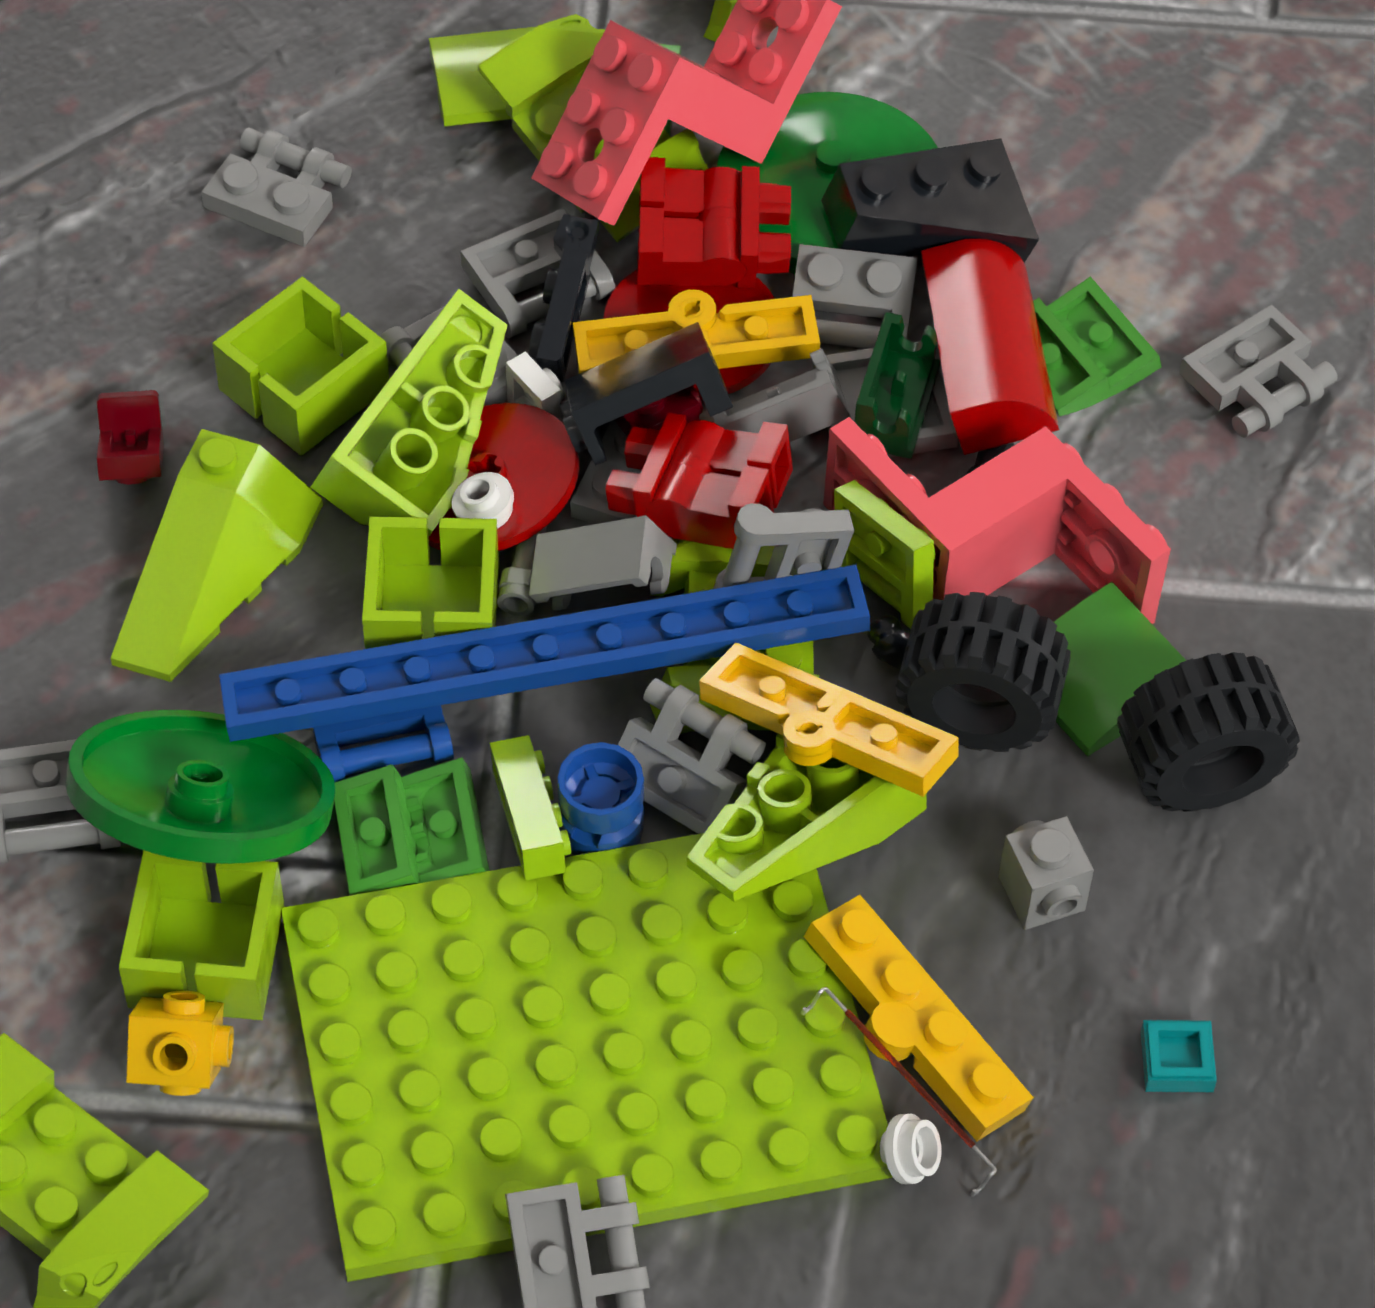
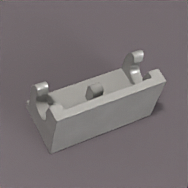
[713,349,851,442]
[529,515,677,611]

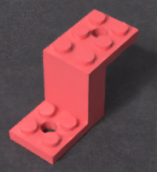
[531,0,842,226]
[823,417,1171,624]

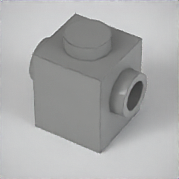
[998,816,1094,930]

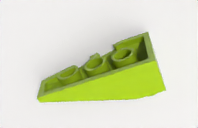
[310,289,508,536]
[110,429,323,682]
[686,734,927,902]

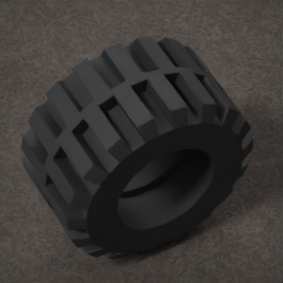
[896,592,1071,752]
[1117,652,1300,812]

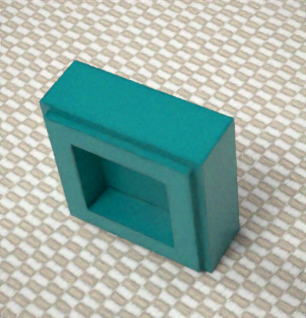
[1140,1020,1217,1092]

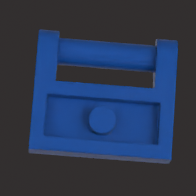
[312,705,454,782]

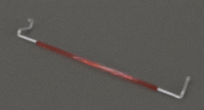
[801,987,997,1197]

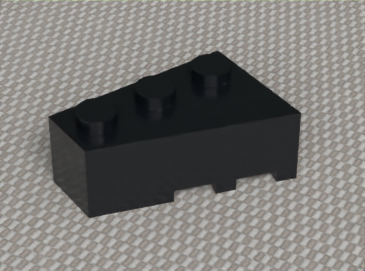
[821,138,1039,263]

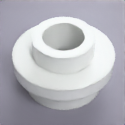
[452,472,514,529]
[880,1114,941,1184]

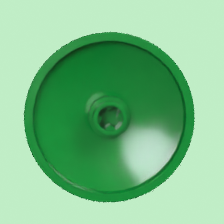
[717,92,938,274]
[66,710,336,864]

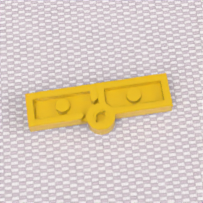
[573,289,820,374]
[699,643,959,797]
[804,895,1034,1142]

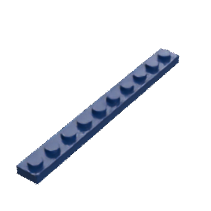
[219,565,870,742]

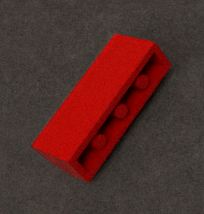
[921,239,1059,455]

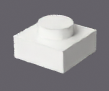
[506,351,564,422]

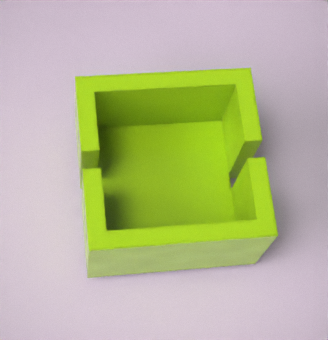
[212,276,389,456]
[362,517,499,649]
[119,850,284,1021]

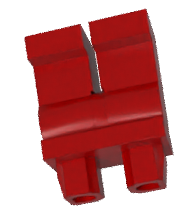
[637,157,791,289]
[605,413,793,549]

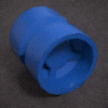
[557,742,644,856]

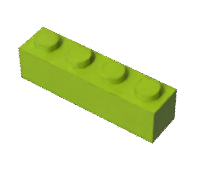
[489,735,571,881]

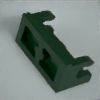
[854,312,941,459]

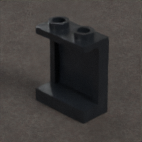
[560,322,733,466]

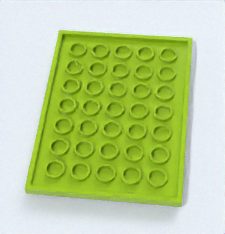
[281,833,893,1282]

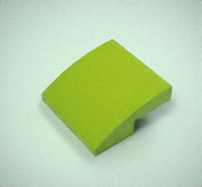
[429,27,535,127]

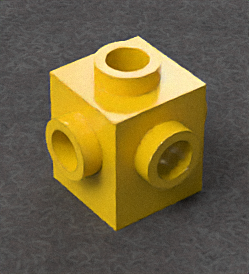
[126,990,234,1096]

